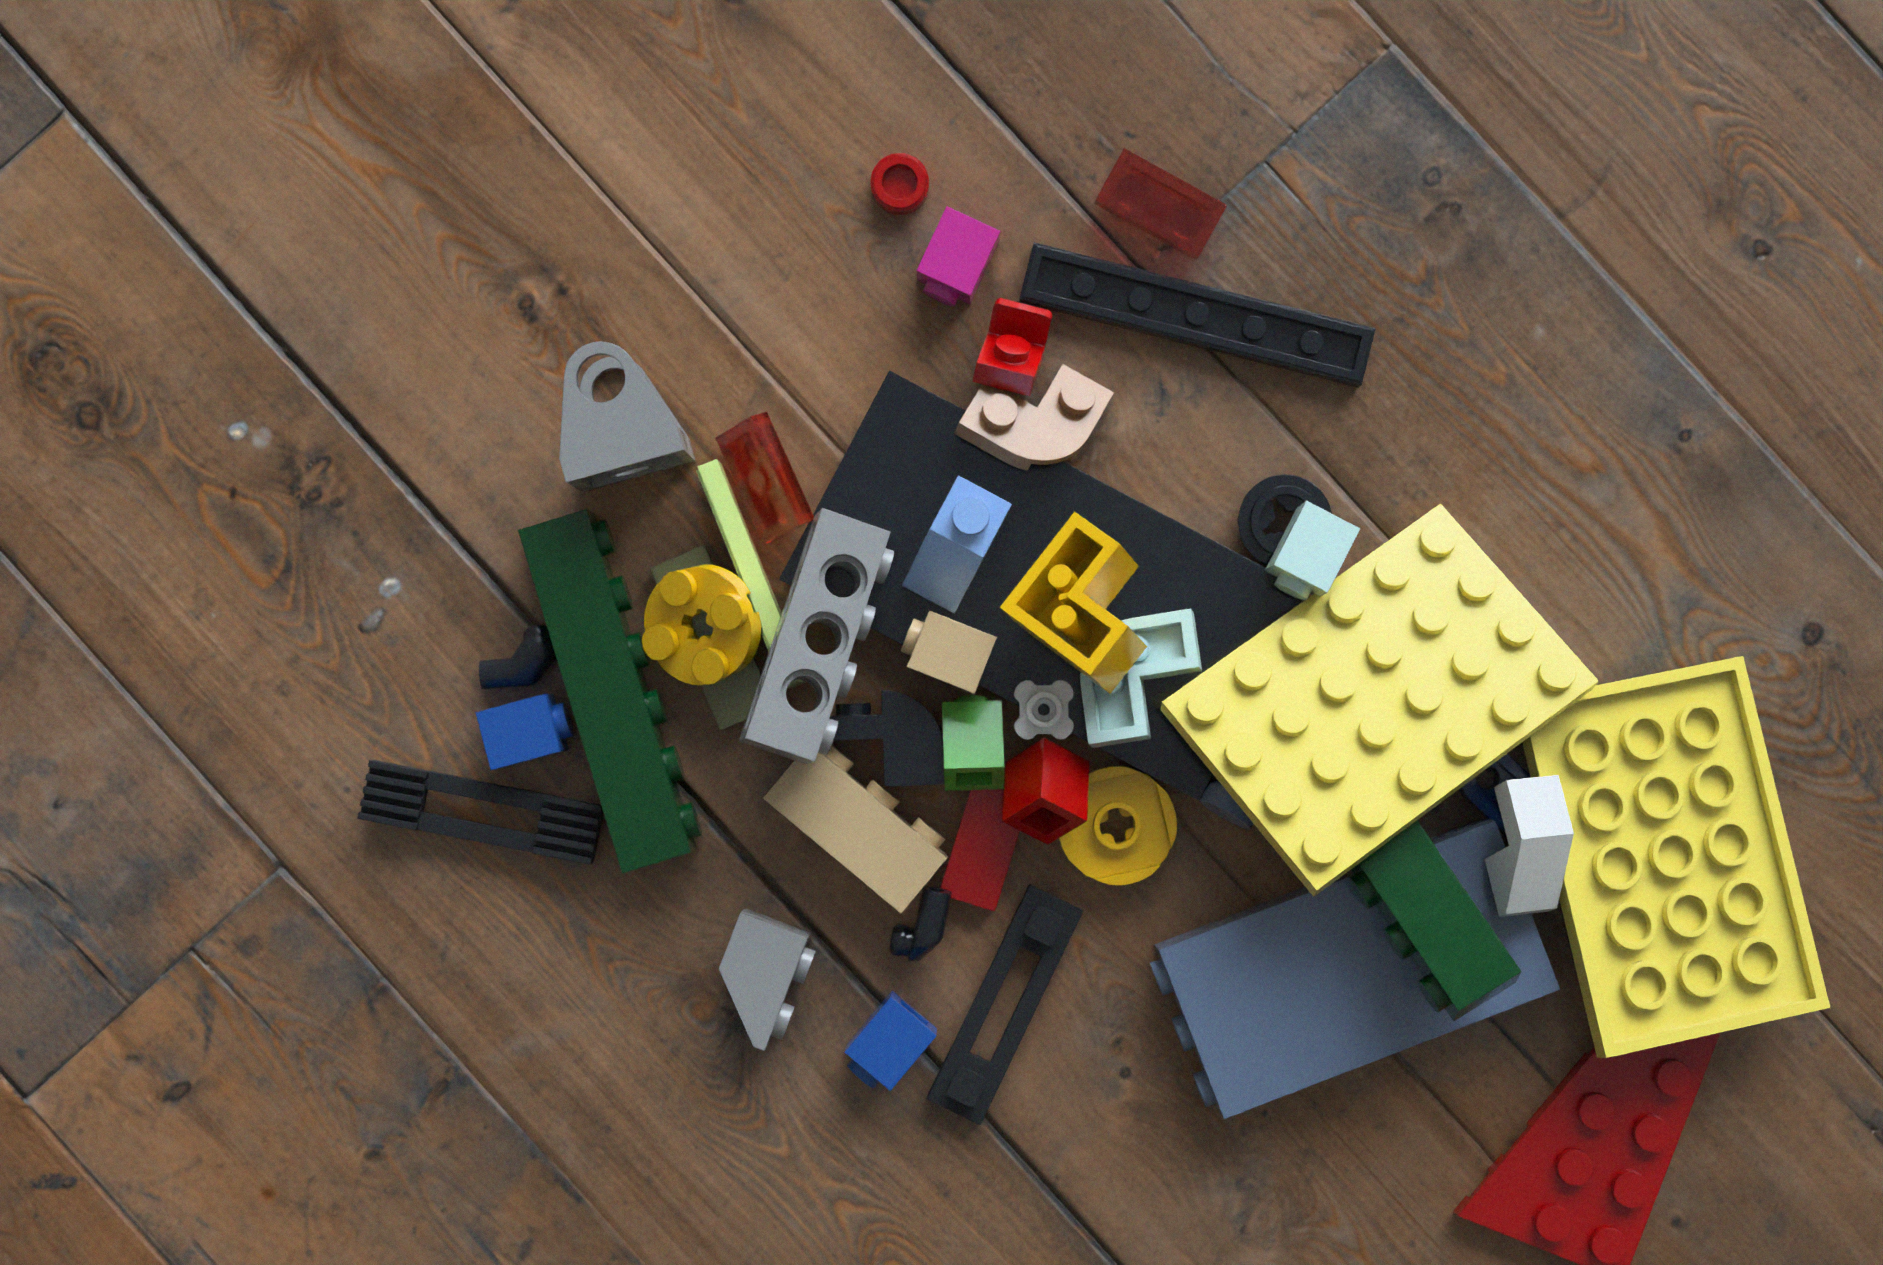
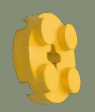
[642,564,762,685]
[1059,766,1177,885]

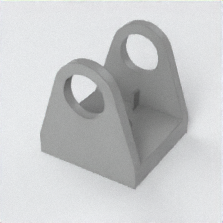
[559,341,696,492]

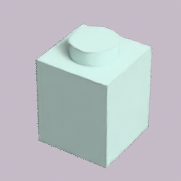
[1265,501,1360,601]

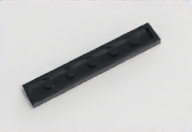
[1019,242,1376,388]

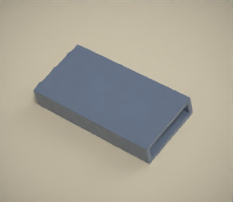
[1150,818,1561,1119]

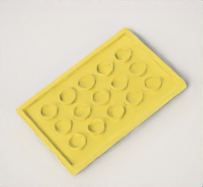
[1161,504,1598,897]
[1522,656,1830,1058]

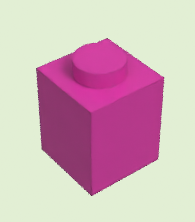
[916,206,1001,306]

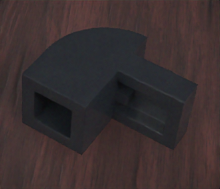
[830,691,945,786]

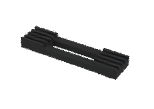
[357,760,604,865]
[927,884,1083,1125]

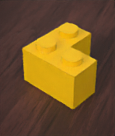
[1000,512,1147,694]

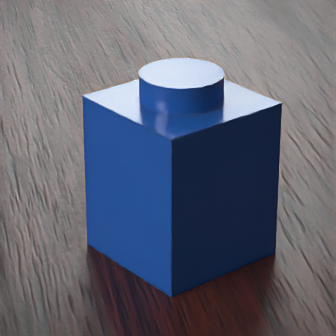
[475,694,574,770]
[845,990,937,1091]

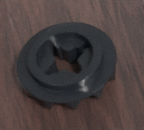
[1237,474,1332,565]

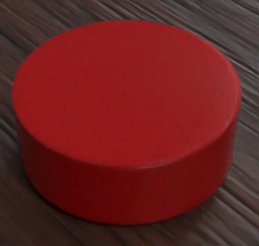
[870,153,929,215]

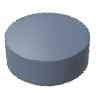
[1199,781,1253,830]

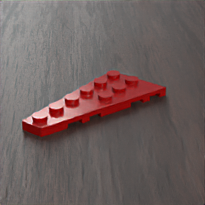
[1453,1032,1721,1265]

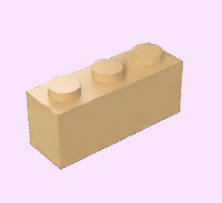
[763,745,947,913]

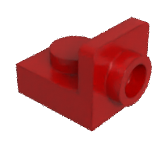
[972,298,1053,397]

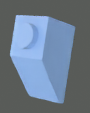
[902,475,1012,614]

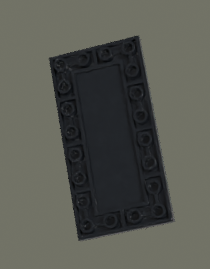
[779,370,1304,801]

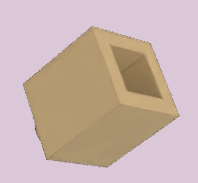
[901,611,997,694]

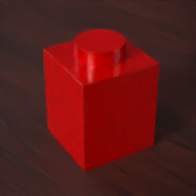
[1002,738,1089,845]

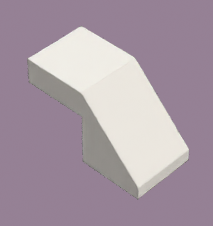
[1485,775,1574,917]

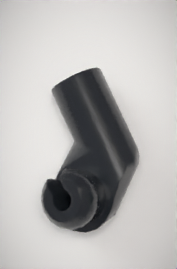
[479,624,556,689]
[889,886,952,961]

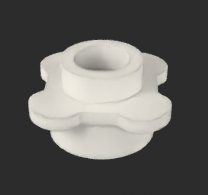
[1014,680,1074,740]

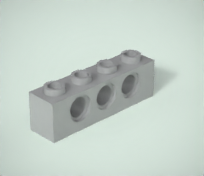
[739,508,894,764]

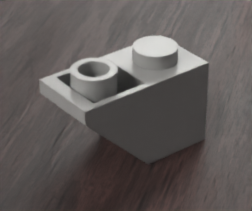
[719,908,816,1051]

